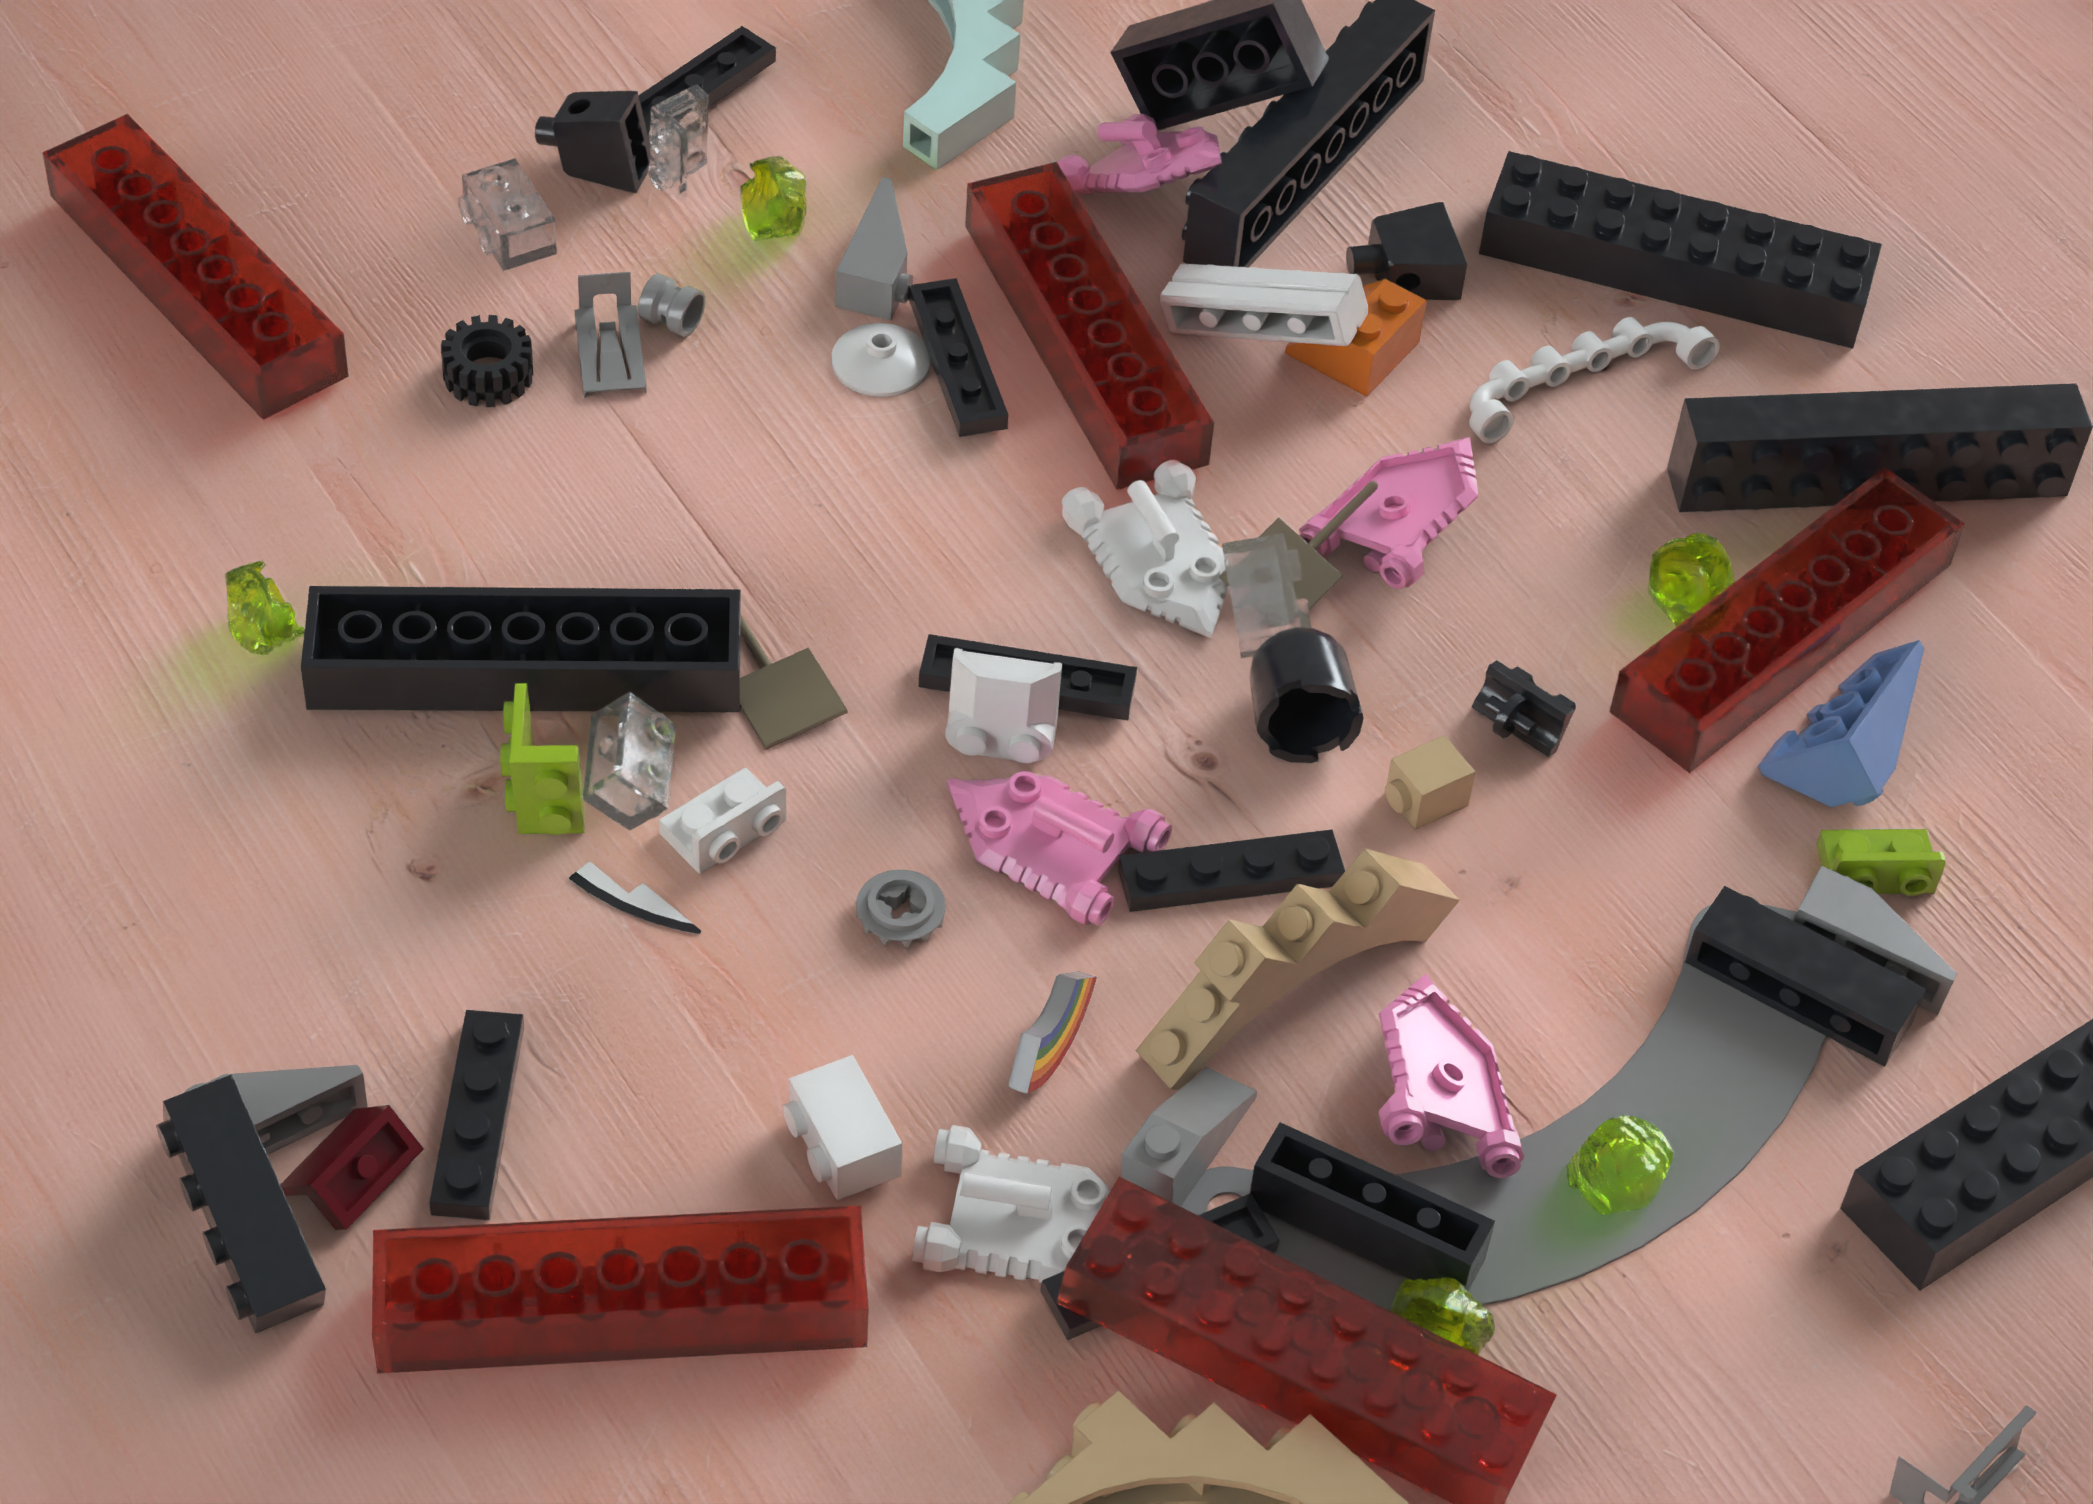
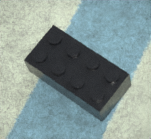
[1110,0,1329,130]

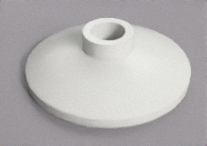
[832,323,930,397]

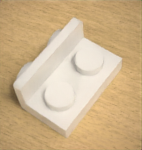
[659,767,786,874]

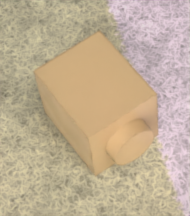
[1385,735,1475,830]

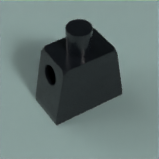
[535,91,654,193]
[1346,202,1467,300]

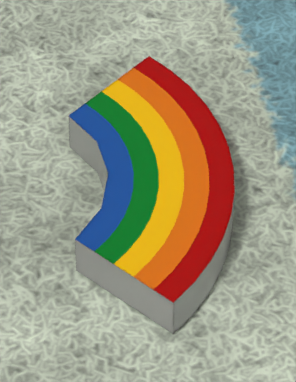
[1008,971,1097,1094]

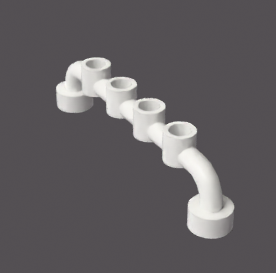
[1469,317,1720,444]

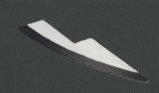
[569,862,701,934]

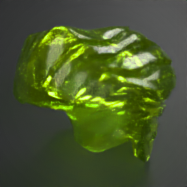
[740,156,807,241]
[1648,533,1734,628]
[225,560,305,655]
[1566,1114,1674,1215]
[1383,1278,1495,1383]

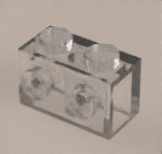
[458,158,557,271]
[1222,533,1311,658]
[582,692,676,831]

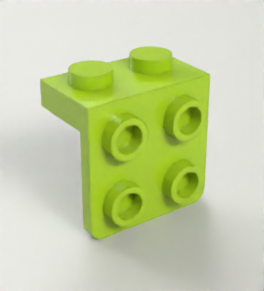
[500,683,586,835]

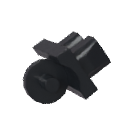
[1472,660,1576,757]

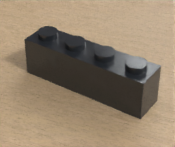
[1685,886,1926,1067]
[156,1074,326,1334]
[1250,1122,1495,1304]

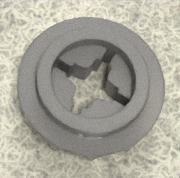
[856,870,946,949]

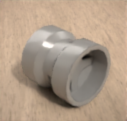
[638,273,706,337]

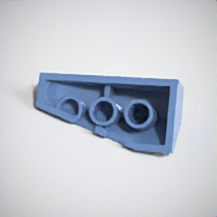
[1758,640,1924,808]

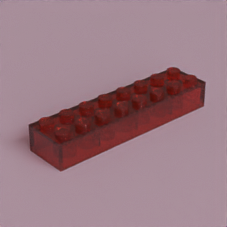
[42,114,349,420]
[965,162,1214,490]
[1609,467,1965,773]
[1057,1176,1557,1504]
[372,1205,869,1374]

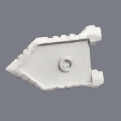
[1062,460,1233,638]
[912,1125,1156,1283]

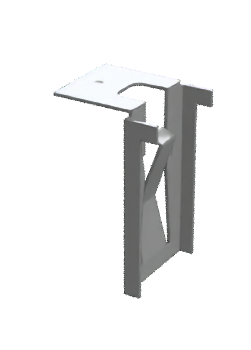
[574,272,647,398]
[1889,1405,2037,1504]

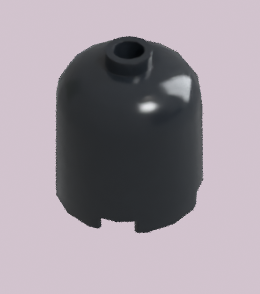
[1249,627,1364,763]

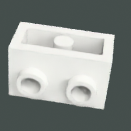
[783,1055,902,1200]

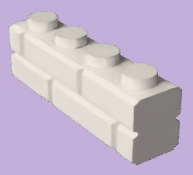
[1160,263,1368,346]

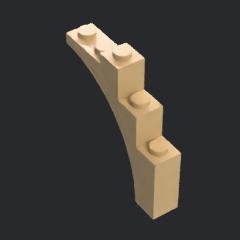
[1135,849,1460,1090]
[1008,1390,1409,1504]

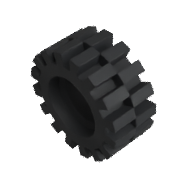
[441,315,534,407]

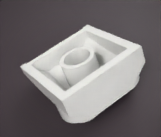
[945,648,1062,763]

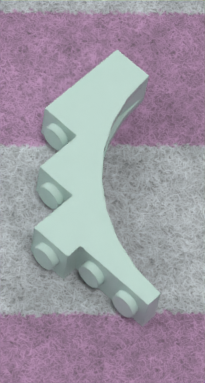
[903,0,1024,170]

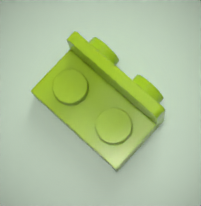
[1817,829,1946,896]

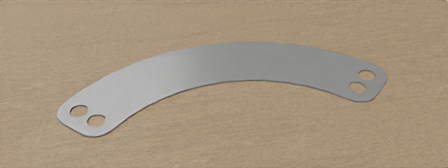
[1172,904,1826,1320]

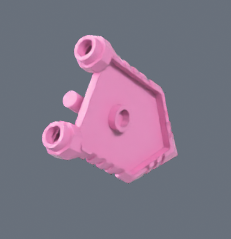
[1051,114,1222,194]
[1299,437,1478,589]
[947,771,1172,926]
[1378,974,1524,1178]

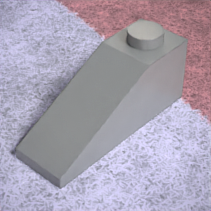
[835,177,913,321]
[1794,865,1957,1015]
[184,1065,368,1155]
[1121,1067,1257,1220]

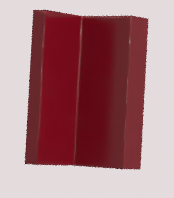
[280,1105,424,1230]

